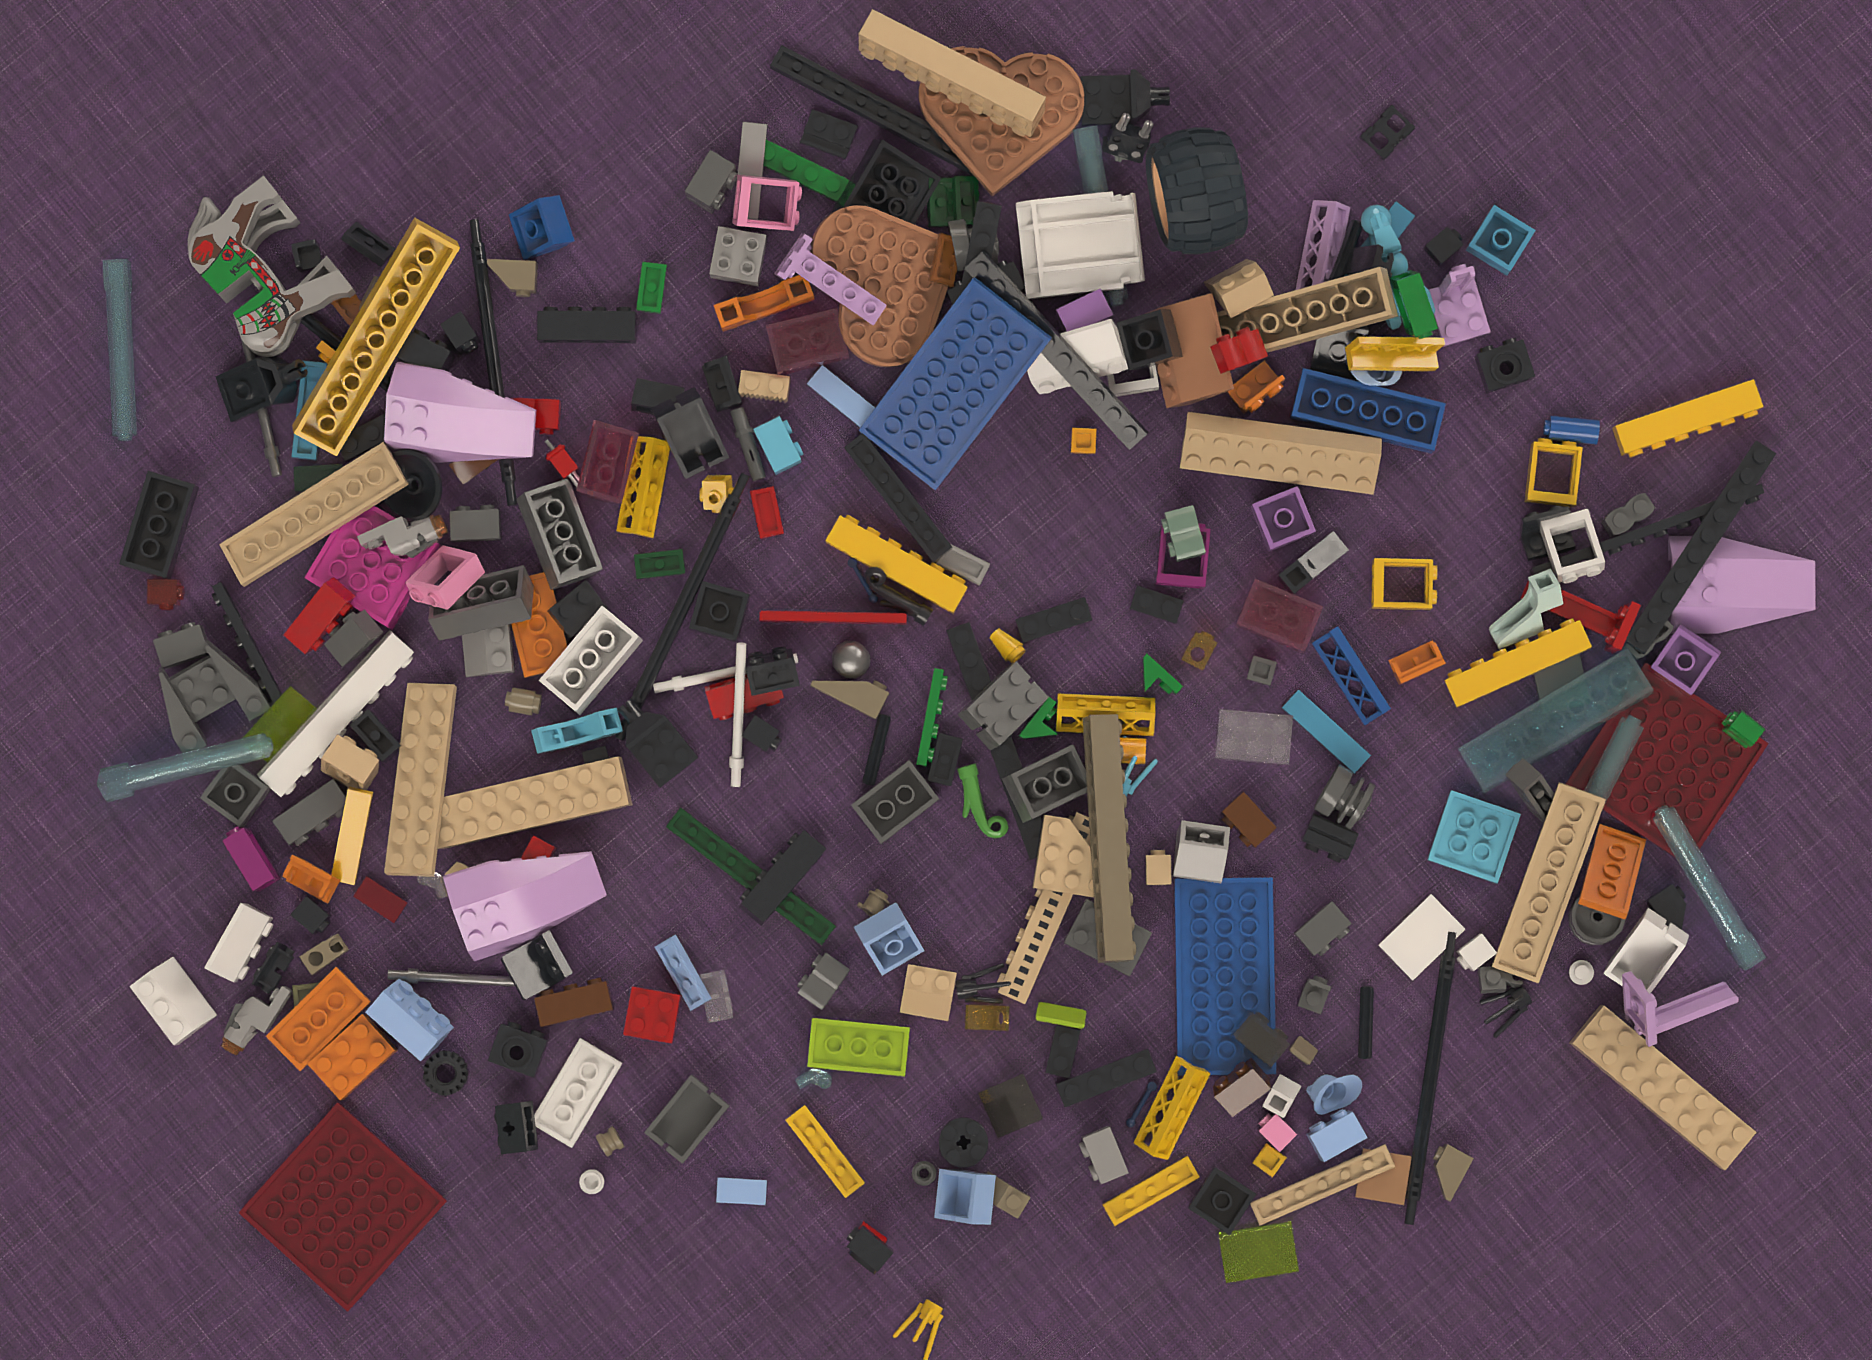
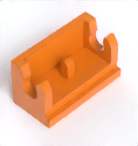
[1388,640,1446,685]
[283,855,340,904]

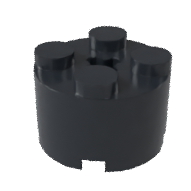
[939,1117,988,1167]

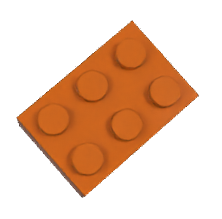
[308,1014,398,1100]

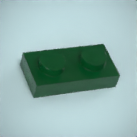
[634,549,686,579]

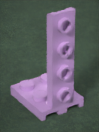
[774,233,887,325]
[1429,264,1490,347]
[1622,971,1738,1047]

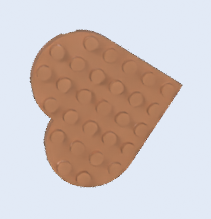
[919,46,1084,196]
[810,205,948,367]

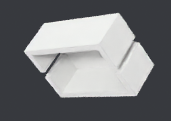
[1604,908,1689,994]

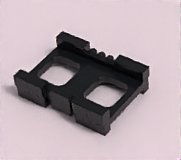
[1359,105,1415,161]

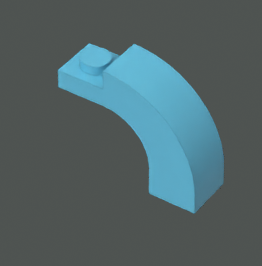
[531,708,623,754]

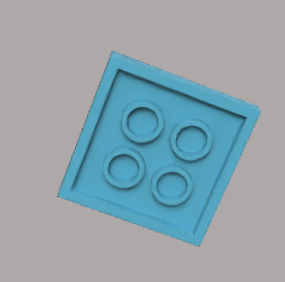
[1427,790,1521,884]

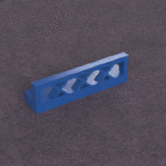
[1311,627,1391,726]

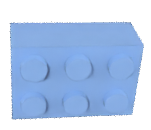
[365,979,454,1061]

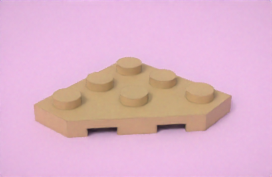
[1032,815,1094,897]

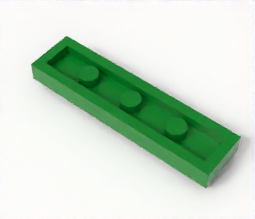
[764,140,849,202]
[916,668,948,767]

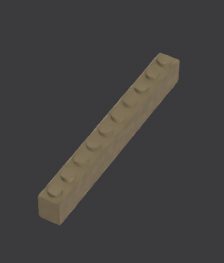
[1083,714,1136,963]

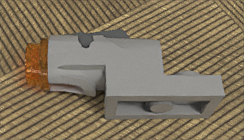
[357,515,448,558]
[220,986,293,1056]

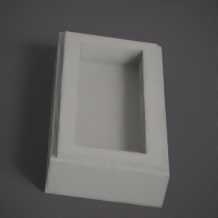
[936,544,990,586]

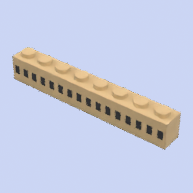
[997,812,1091,1004]

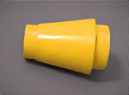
[989,628,1026,663]

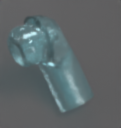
[795,1068,832,1089]

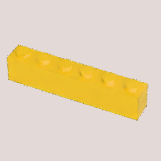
[1612,379,1763,458]
[826,515,968,614]
[1445,618,1592,708]

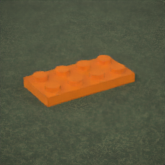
[511,572,568,678]
[1578,824,1646,919]
[266,967,371,1071]

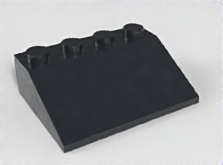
[830,139,941,224]

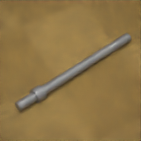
[241,339,282,477]
[388,968,515,987]

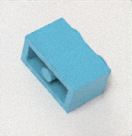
[753,416,804,475]

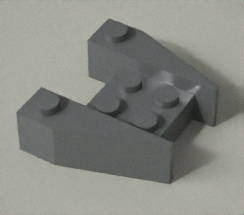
[159,640,271,758]

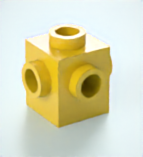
[699,475,734,513]

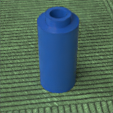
[1543,416,1600,445]

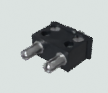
[1102,113,1153,163]

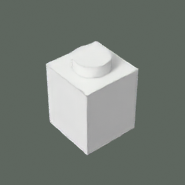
[1456,934,1497,971]
[1263,1074,1301,1118]

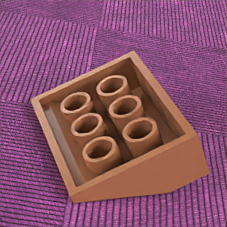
[1145,293,1234,408]

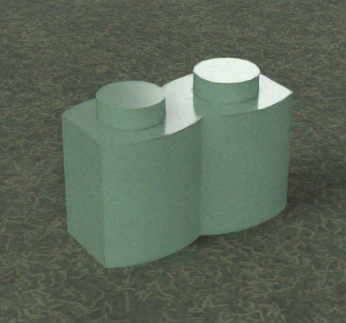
[1161,505,1206,562]

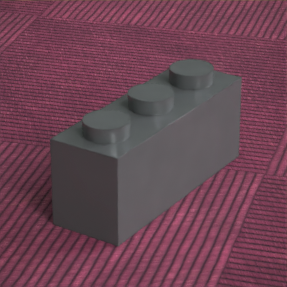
[1505,758,1554,823]
[273,779,346,847]

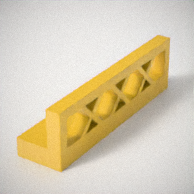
[1345,337,1445,371]
[616,436,670,538]
[1056,693,1155,736]
[1134,1056,1211,1160]

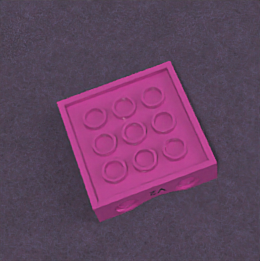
[305,506,441,630]

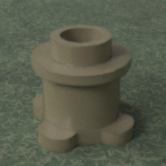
[857,889,890,917]

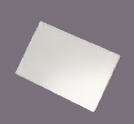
[1378,894,1465,980]

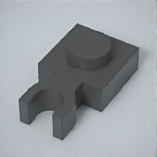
[1478,966,1523,994]

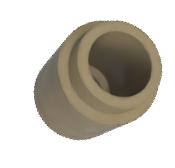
[505,688,542,715]

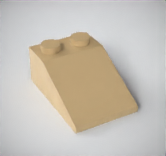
[1204,259,1274,318]

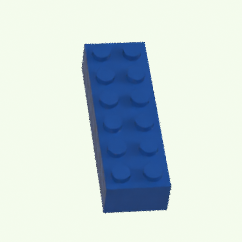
[1290,368,1446,454]

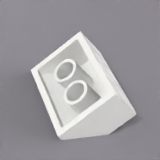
[204,903,274,982]
[129,957,217,1045]

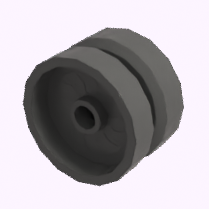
[1568,897,1625,945]

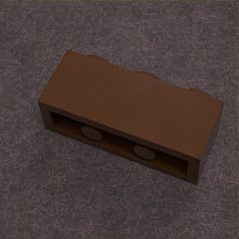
[534,977,614,1027]

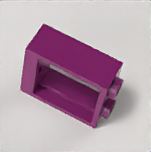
[1156,523,1211,589]
[222,827,280,892]

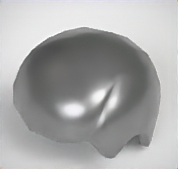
[832,641,870,679]

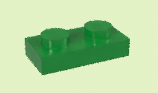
[636,262,667,314]

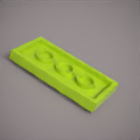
[807,1018,910,1077]

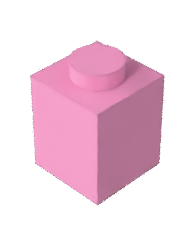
[1258,1113,1297,1152]

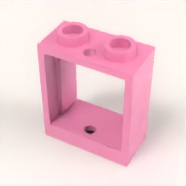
[732,175,802,231]
[405,545,485,610]

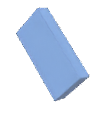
[716,1177,767,1205]

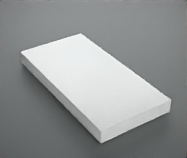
[534,1038,622,1148]

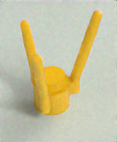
[893,1299,943,1360]

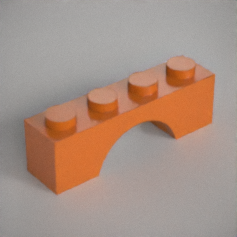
[714,275,815,332]

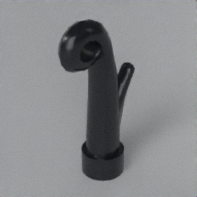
[865,567,933,626]

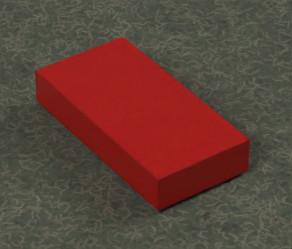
[750,486,784,539]

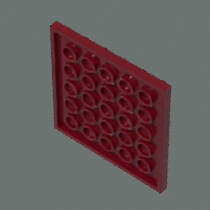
[1565,662,1769,866]
[239,1102,448,1312]

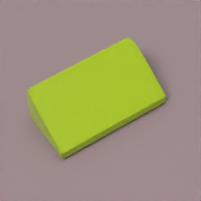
[1035,1002,1086,1029]

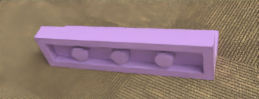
[1296,200,1350,290]

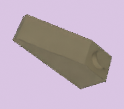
[810,680,889,720]

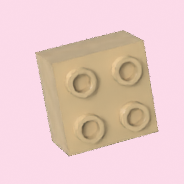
[321,734,379,790]

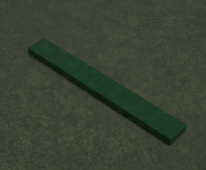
[666,807,836,946]

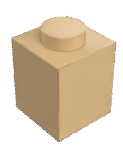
[1145,850,1171,885]

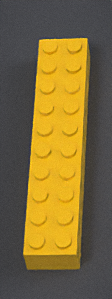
[292,217,460,456]

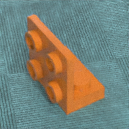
[1227,360,1285,414]

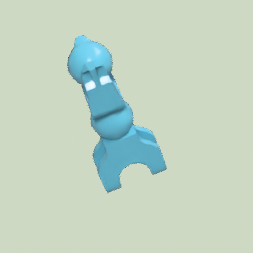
[1361,205,1435,330]

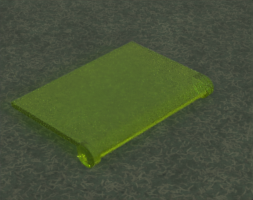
[240,686,317,763]
[1218,1222,1299,1283]

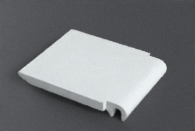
[1016,191,1145,299]

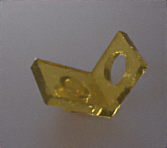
[1182,631,1218,671]
[965,1005,1009,1031]

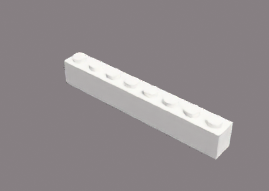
[257,630,414,797]

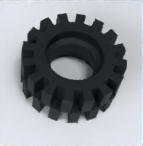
[423,1051,469,1095]

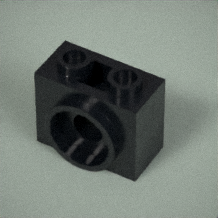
[1474,337,1535,394]
[488,1021,549,1078]
[846,1225,894,1275]

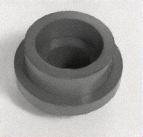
[912,1161,936,1186]

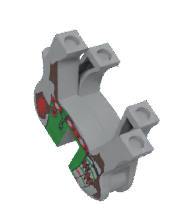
[188,176,356,357]

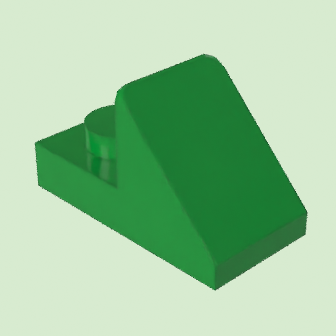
[1143,654,1183,695]
[1019,697,1057,739]

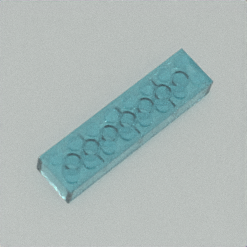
[1458,648,1653,794]

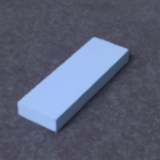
[807,365,875,428]
[655,935,712,1011]

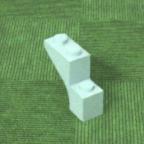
[1489,569,1563,649]

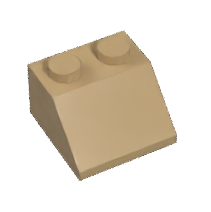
[900,964,957,1021]

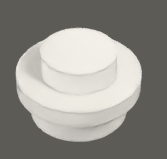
[1569,960,1594,985]
[579,1169,604,1194]

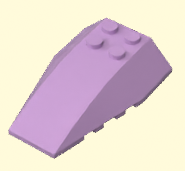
[384,362,536,463]
[1668,536,1815,634]
[443,851,607,961]

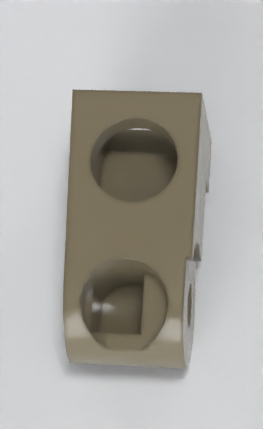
[299,933,349,976]

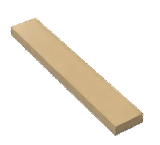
[1250,1144,1395,1225]

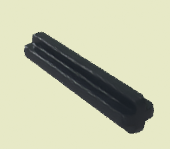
[1329,219,1363,281]
[862,714,891,786]
[1358,986,1374,1059]

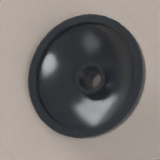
[380,449,442,522]

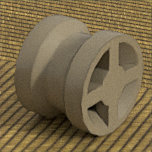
[596,1126,625,1157]

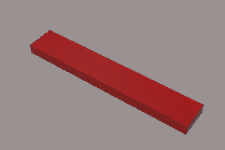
[760,611,907,625]

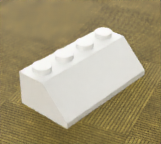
[1027,319,1128,394]
[539,606,643,715]

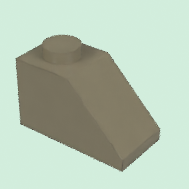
[487,259,538,297]
[1433,1143,1474,1202]
[986,1172,1030,1219]

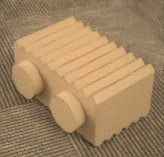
[738,370,791,403]

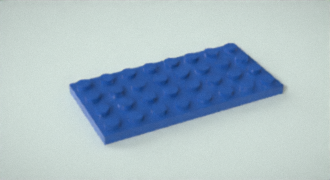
[859,277,1052,490]
[1174,877,1276,1076]

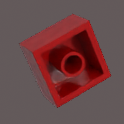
[623,986,682,1044]

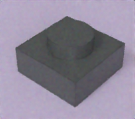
[1246,655,1277,686]

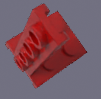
[1520,580,1641,654]

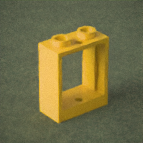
[1525,438,1583,508]
[1371,558,1437,610]

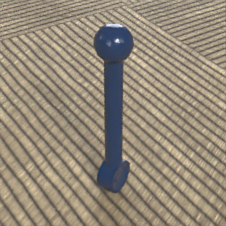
[848,558,878,603]
[1126,1082,1157,1127]

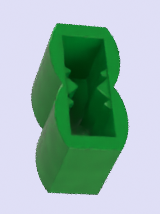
[1721,710,1765,749]

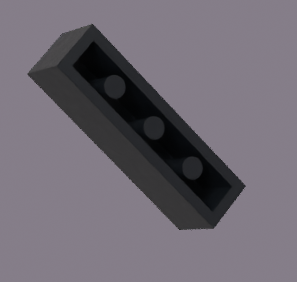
[537,306,637,343]
[739,830,826,926]
[1055,1048,1157,1107]

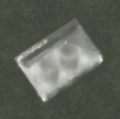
[1214,709,1293,766]

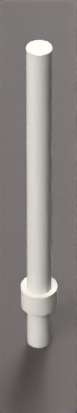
[729,643,746,787]
[653,653,798,693]

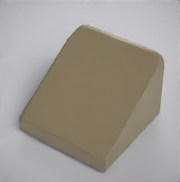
[1289,1036,1318,1065]

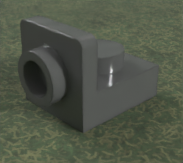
[1297,975,1332,1014]

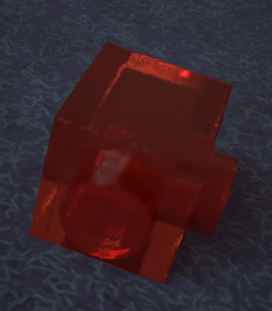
[147,579,185,610]

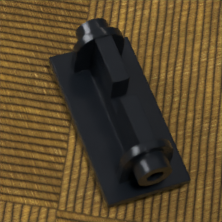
[251,942,295,994]

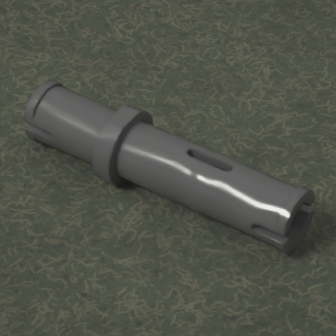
[730,407,766,481]

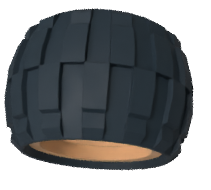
[1146,127,1248,254]

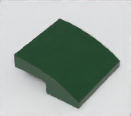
[927,176,979,227]

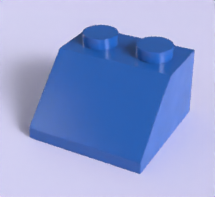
[509,195,575,260]

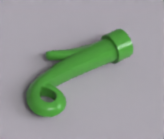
[957,763,1008,838]

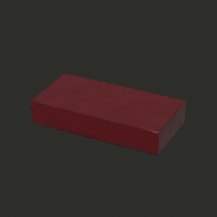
[353,876,408,923]

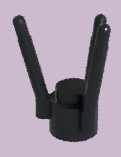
[956,963,1011,1004]
[1479,987,1532,1038]

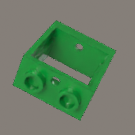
[1389,270,1438,339]

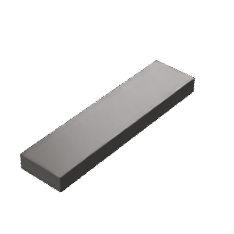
[738,122,768,219]

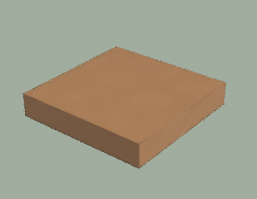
[1355,1148,1412,1205]

